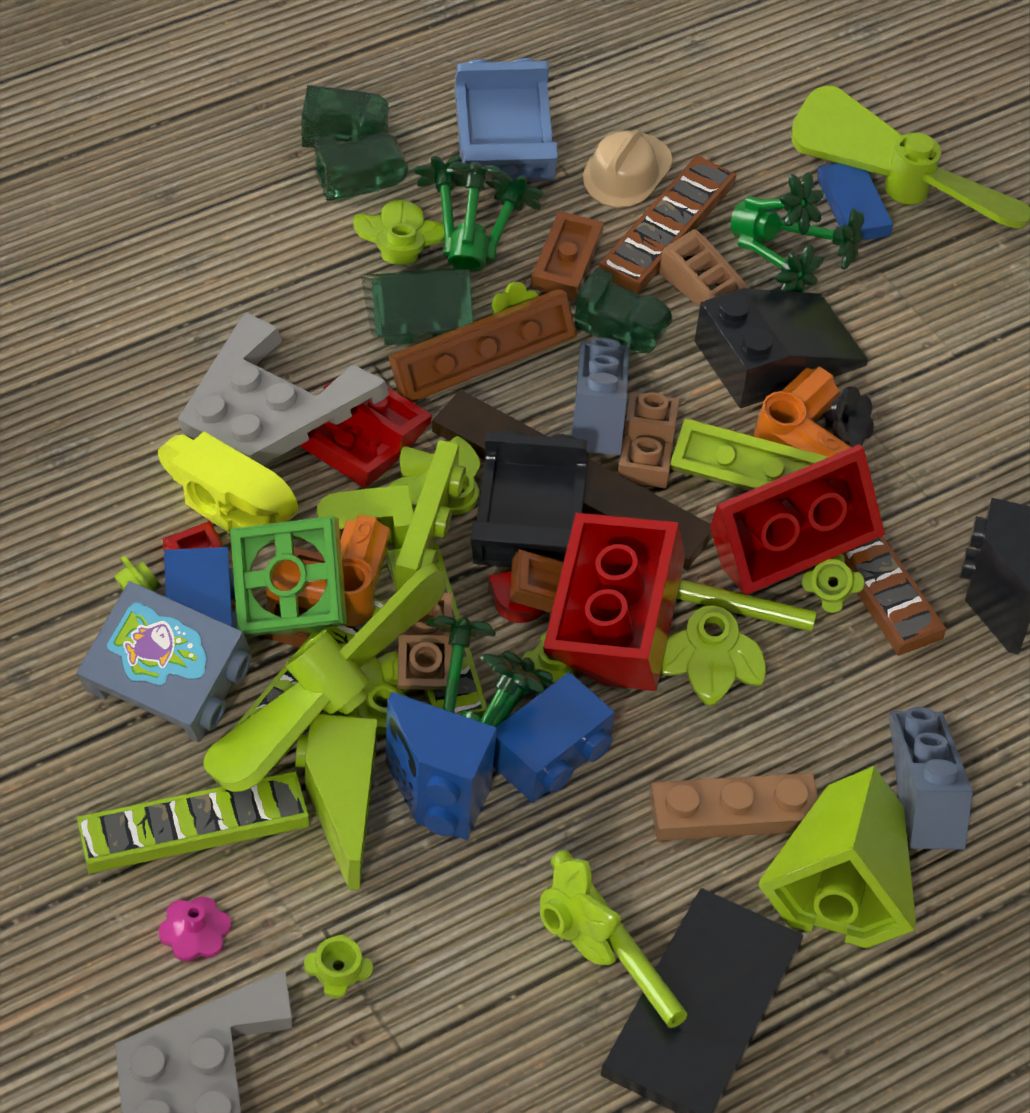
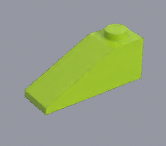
[295,714,377,890]

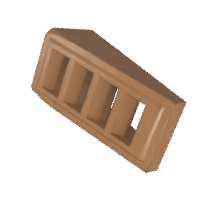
[659,229,750,307]

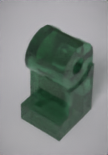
[301,85,389,149]
[315,133,409,201]
[574,267,672,353]

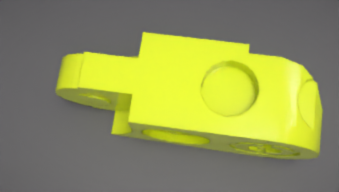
[158,431,298,534]

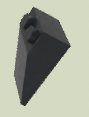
[694,288,868,409]

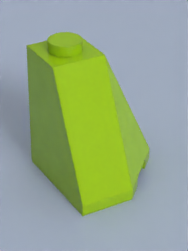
[758,766,916,949]

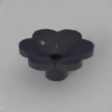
[825,387,874,447]

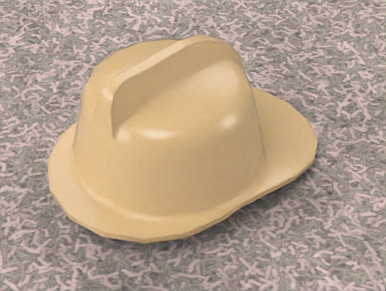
[583,129,673,208]

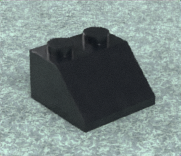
[960,498,1030,655]

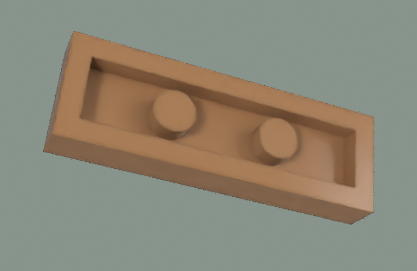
[649,773,818,841]

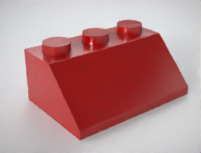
[710,444,885,595]
[543,513,685,691]

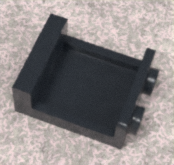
[471,430,588,567]

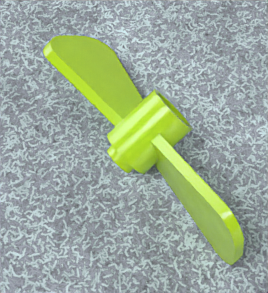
[791,85,1030,228]
[203,563,446,792]

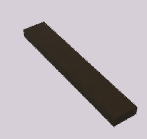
[432,390,713,570]

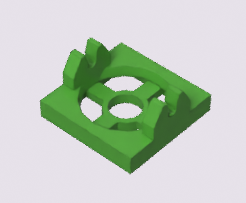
[230,516,347,637]

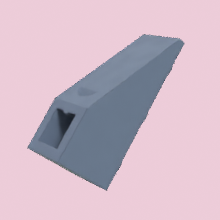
[572,338,629,455]
[889,707,973,850]

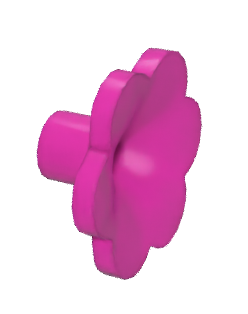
[158,896,231,962]

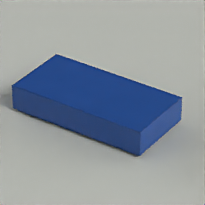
[817,164,893,241]

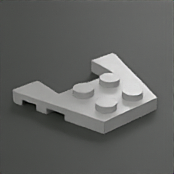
[178,312,389,465]
[115,972,292,1113]

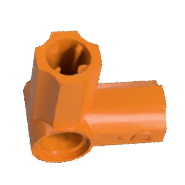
[753,366,851,457]
[266,515,391,626]

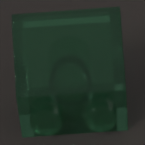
[361,267,473,345]

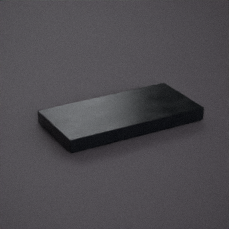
[600,888,804,1113]

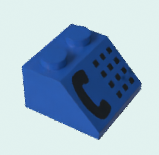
[385,692,497,841]

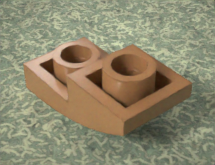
[617,391,679,488]
[398,592,452,690]

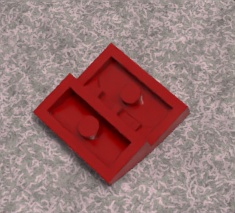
[299,381,432,488]

